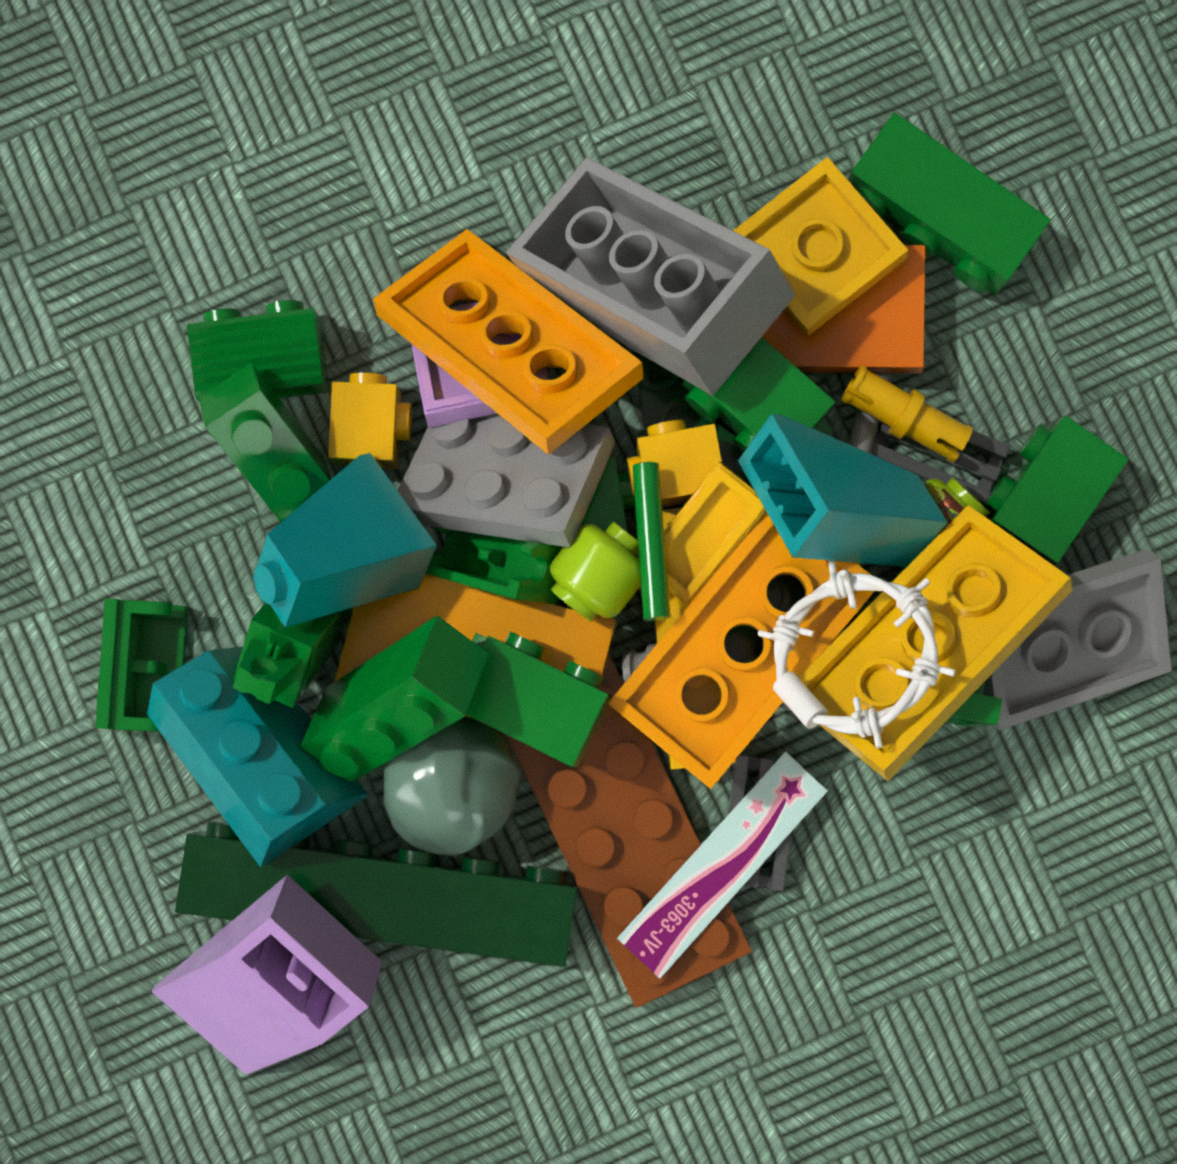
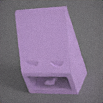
[152,875,382,1075]

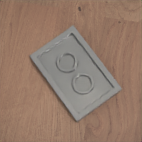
[397,414,616,548]
[984,549,1172,731]

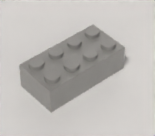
[506,157,795,396]

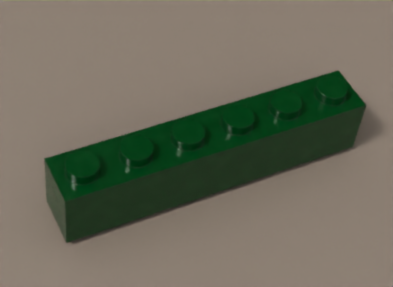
[175,821,577,967]

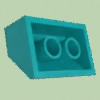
[147,646,368,867]

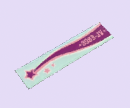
[617,751,828,979]

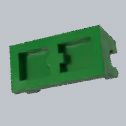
[425,526,563,605]
[95,598,189,732]

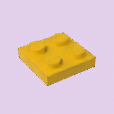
[733,157,909,337]

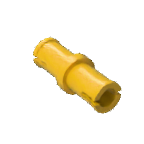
[841,365,973,463]

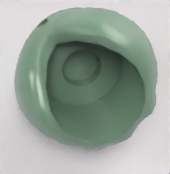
[383,717,520,855]

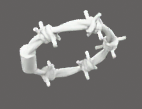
[758,561,956,749]

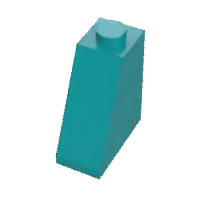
[738,414,948,567]
[253,453,437,627]

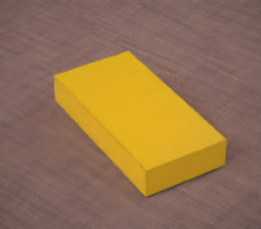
[664,461,766,606]

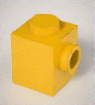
[328,373,412,470]
[626,420,722,508]

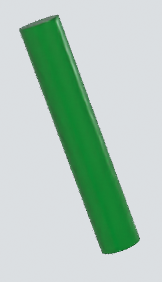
[632,462,670,621]

